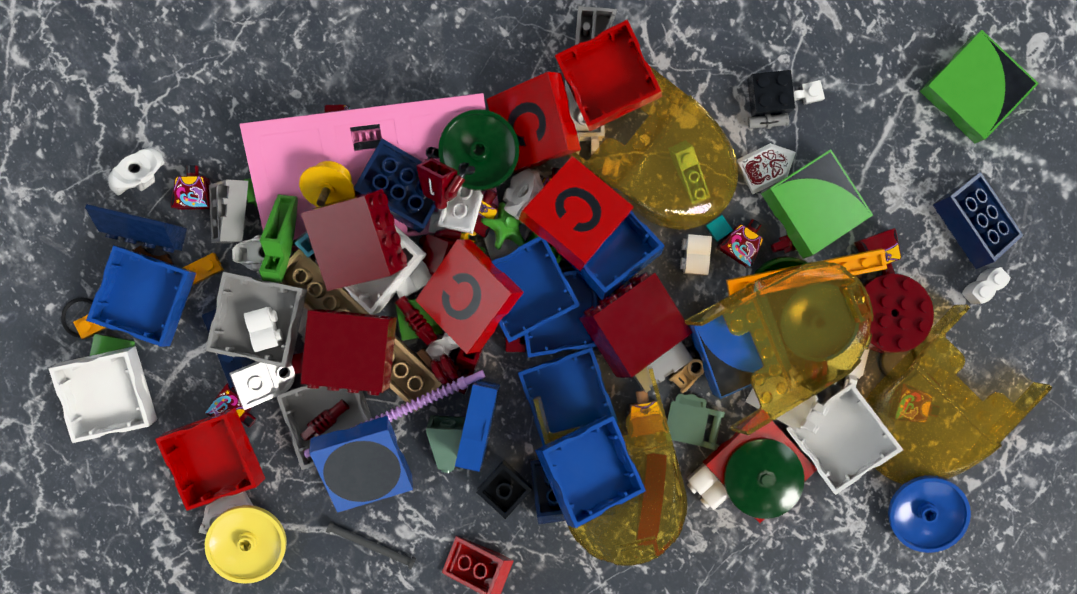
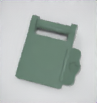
[664,394,725,450]

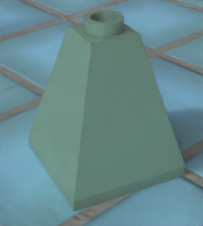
[426,415,466,473]

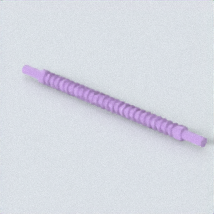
[304,370,486,458]

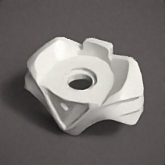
[108,148,165,195]
[503,169,544,224]
[232,235,293,275]

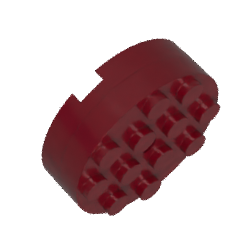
[852,274,934,353]

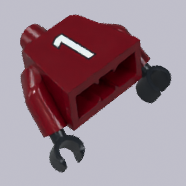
[417,147,475,209]

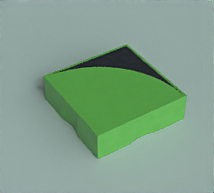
[920,30,1039,144]
[761,149,873,259]

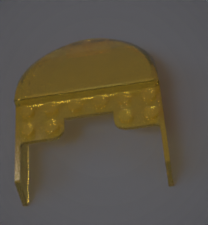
[567,66,738,230]
[685,261,873,435]
[866,305,1053,484]
[533,366,687,566]

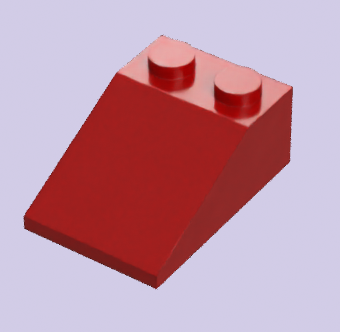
[442,536,514,594]

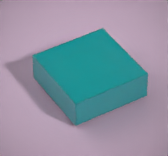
[705,215,733,242]

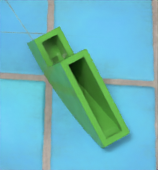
[259,194,298,283]

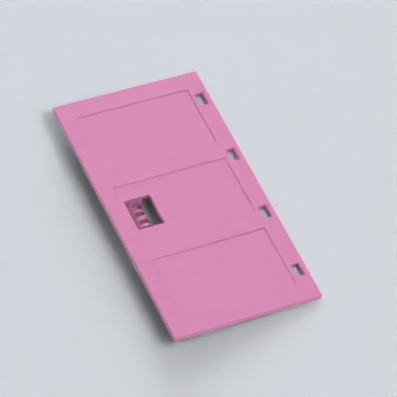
[240,93,498,251]

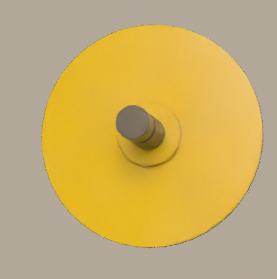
[299,161,355,207]

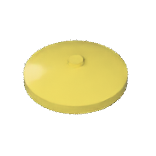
[205,505,287,583]

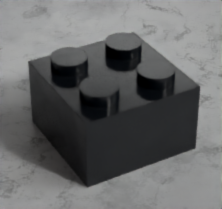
[747,70,795,117]
[476,460,532,519]

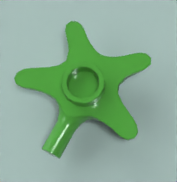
[481,202,526,250]

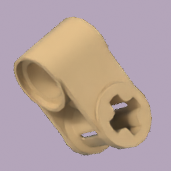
[668,358,704,393]

